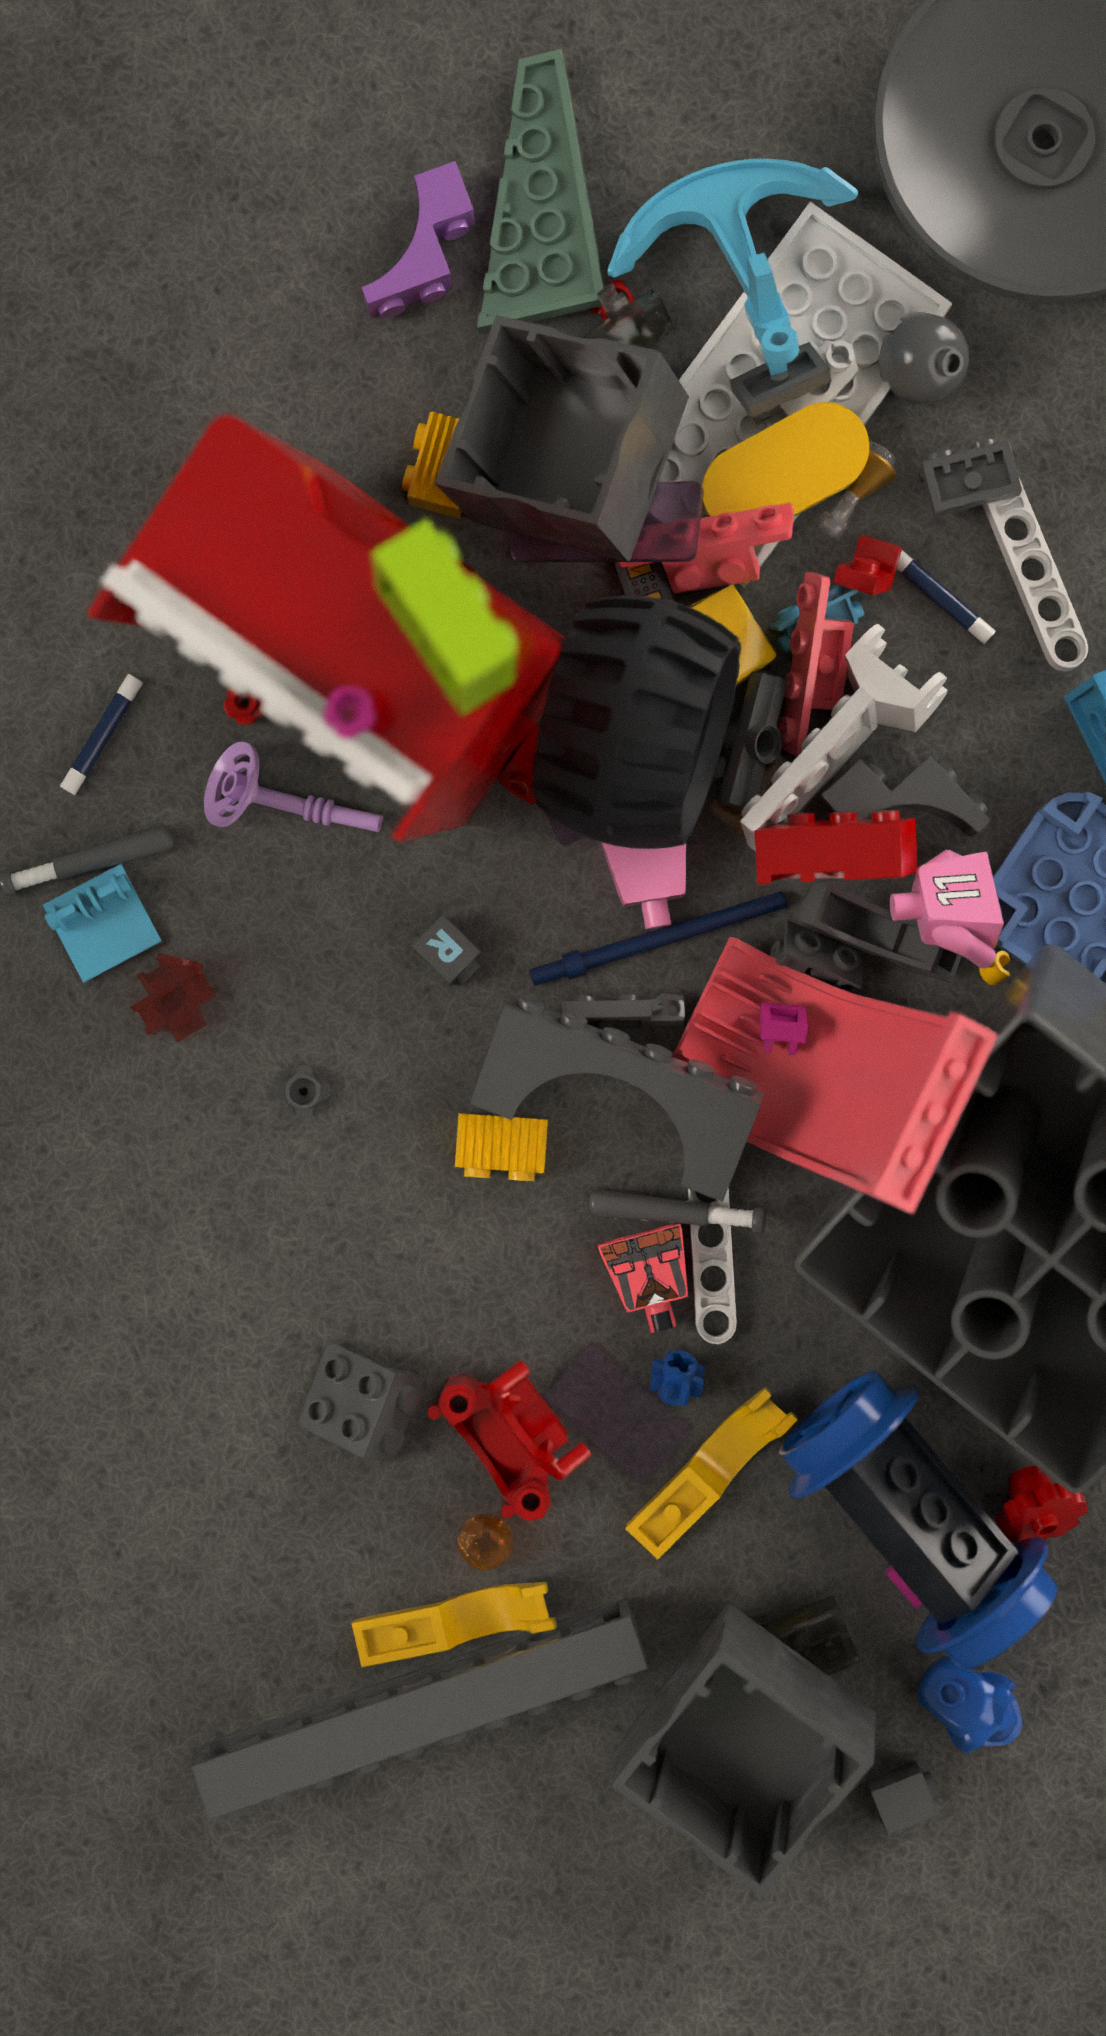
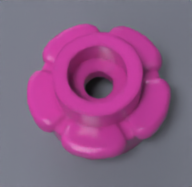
[324,687,376,739]

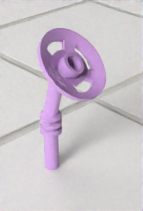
[204,742,383,832]

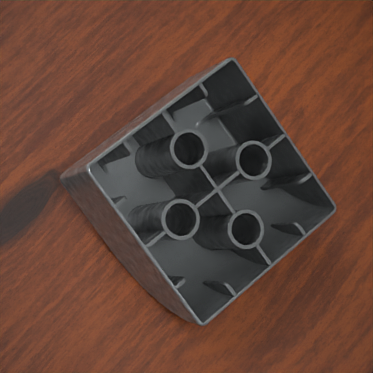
[795,944,1106,1493]

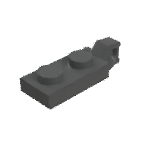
[561,993,685,1032]

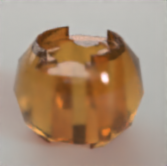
[457,1513,514,1571]

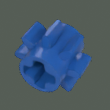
[649,1350,705,1406]

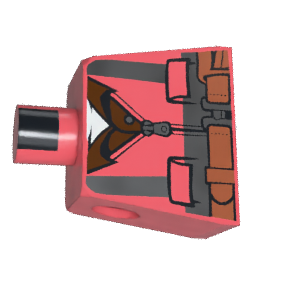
[597,1223,688,1333]

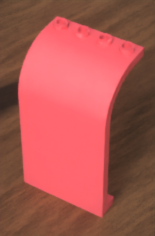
[672,937,998,1214]

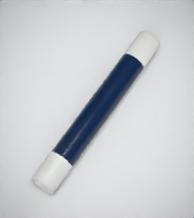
[897,550,996,644]
[60,674,143,795]

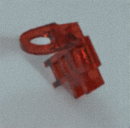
[130,953,216,1042]

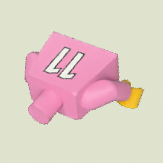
[890,850,1010,986]

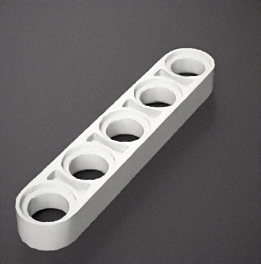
[983,479,1088,671]
[687,1187,737,1344]

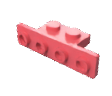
[617,503,794,594]
[778,572,854,756]

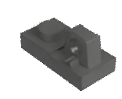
[730,342,831,424]

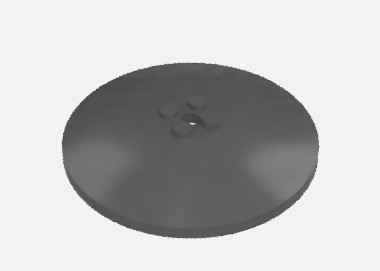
[873,0,1106,303]

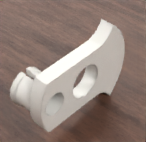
[780,340,859,417]

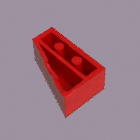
[754,810,918,885]

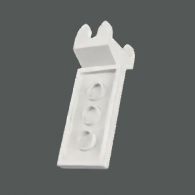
[740,624,948,851]

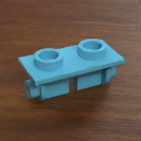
[769,584,864,654]

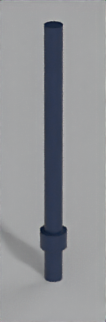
[529,891,786,986]

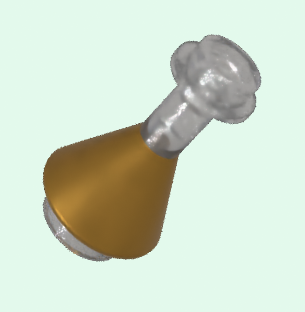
[818,441,897,540]

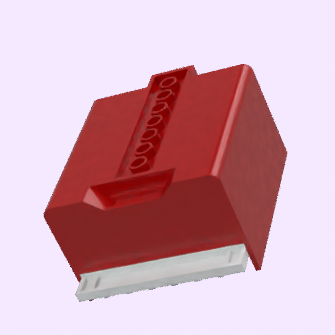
[86,415,565,842]

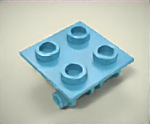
[43,864,162,983]

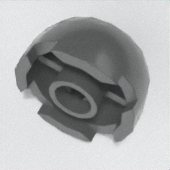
[879,312,969,404]

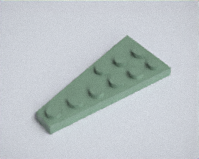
[477,49,607,334]

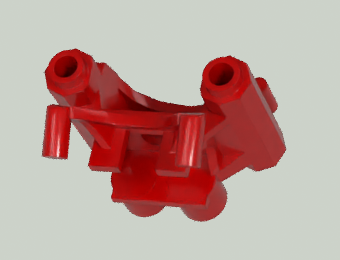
[428,1360,592,1521]

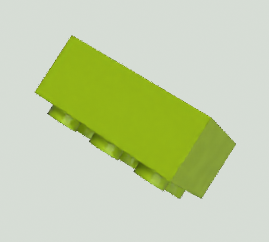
[372,519,519,717]

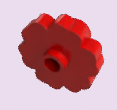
[994,1466,1088,1543]

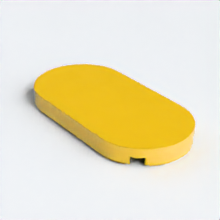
[702,402,870,517]

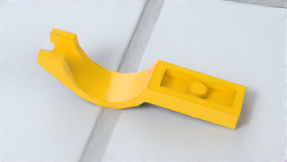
[625,1387,798,1560]
[351,1582,557,1667]

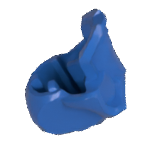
[917,1656,1023,1755]

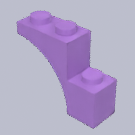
[362,161,475,318]

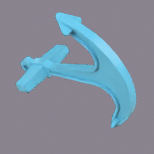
[607,159,858,376]

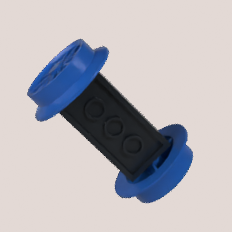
[779,1370,1058,1669]

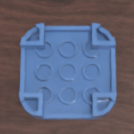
[993,791,1106,983]

